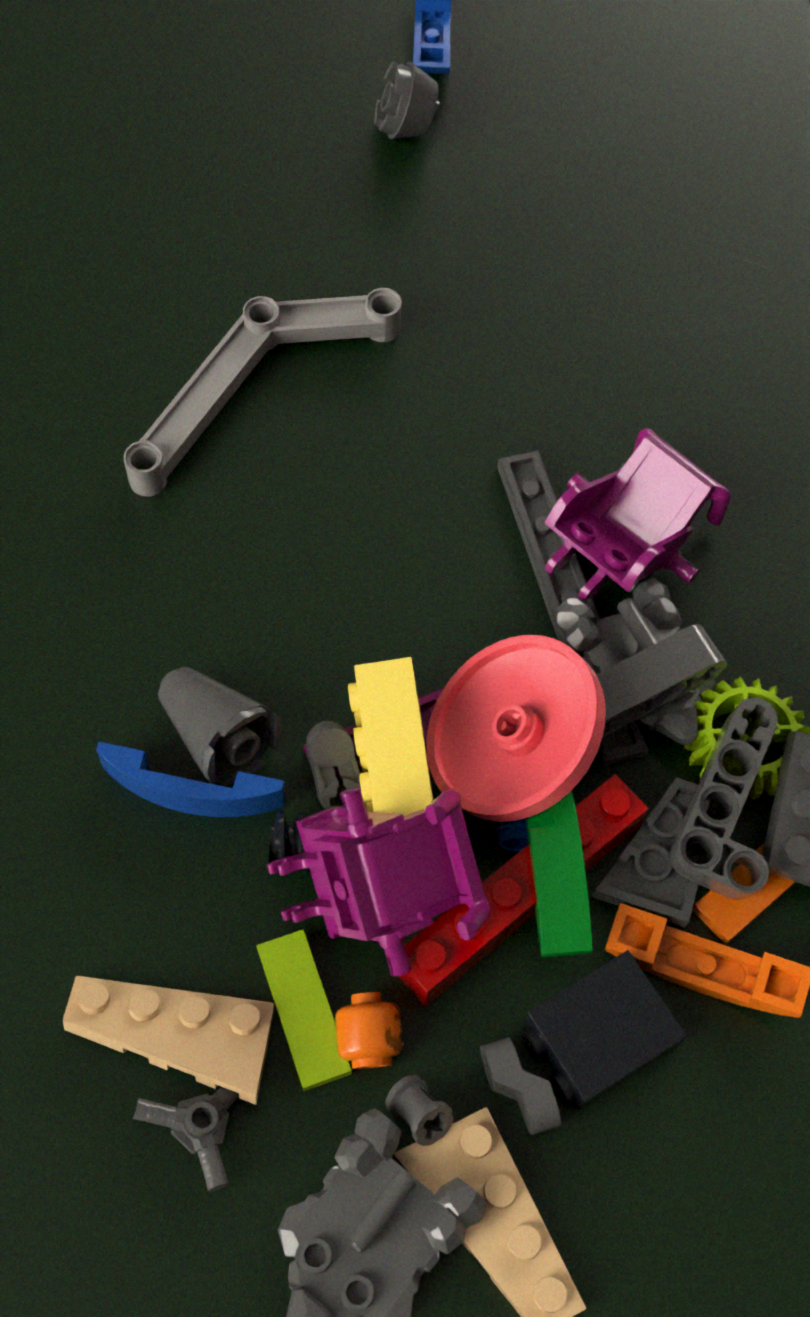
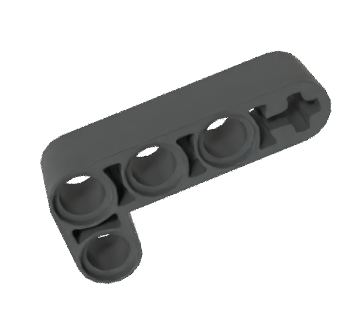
[595,624,727,757]
[669,697,778,900]

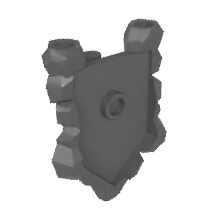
[554,577,716,745]
[277,1108,486,1317]

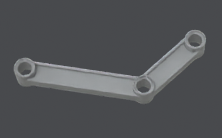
[124,288,402,496]

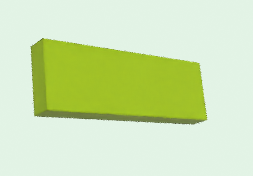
[256,929,352,1092]

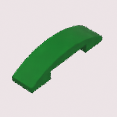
[525,790,593,957]

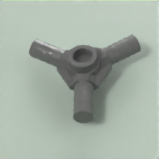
[133,1087,239,1192]

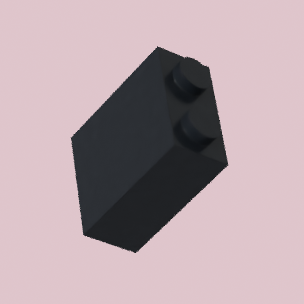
[522,950,687,1111]

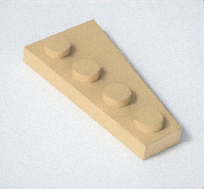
[63,976,275,1105]

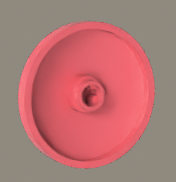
[426,635,606,822]

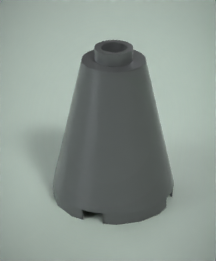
[158,667,283,788]

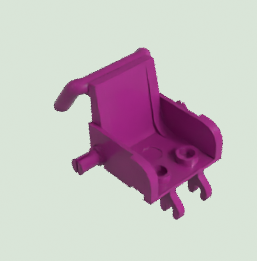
[544,428,731,602]
[267,788,491,976]

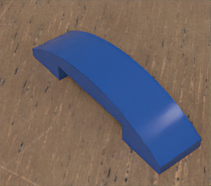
[413,0,451,74]
[96,742,286,817]

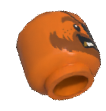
[335,992,404,1069]

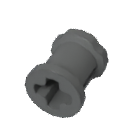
[386,1075,453,1146]

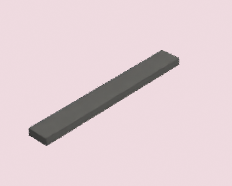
[497,450,648,767]

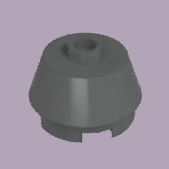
[374,62,439,139]

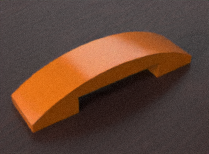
[605,903,810,1018]

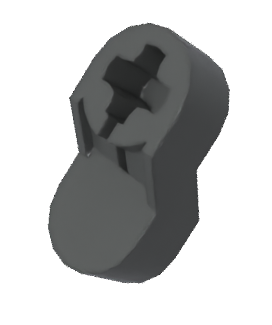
[306,721,362,810]
[480,1037,561,1135]

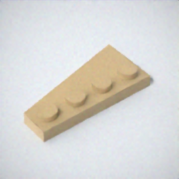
[393,1107,587,1317]

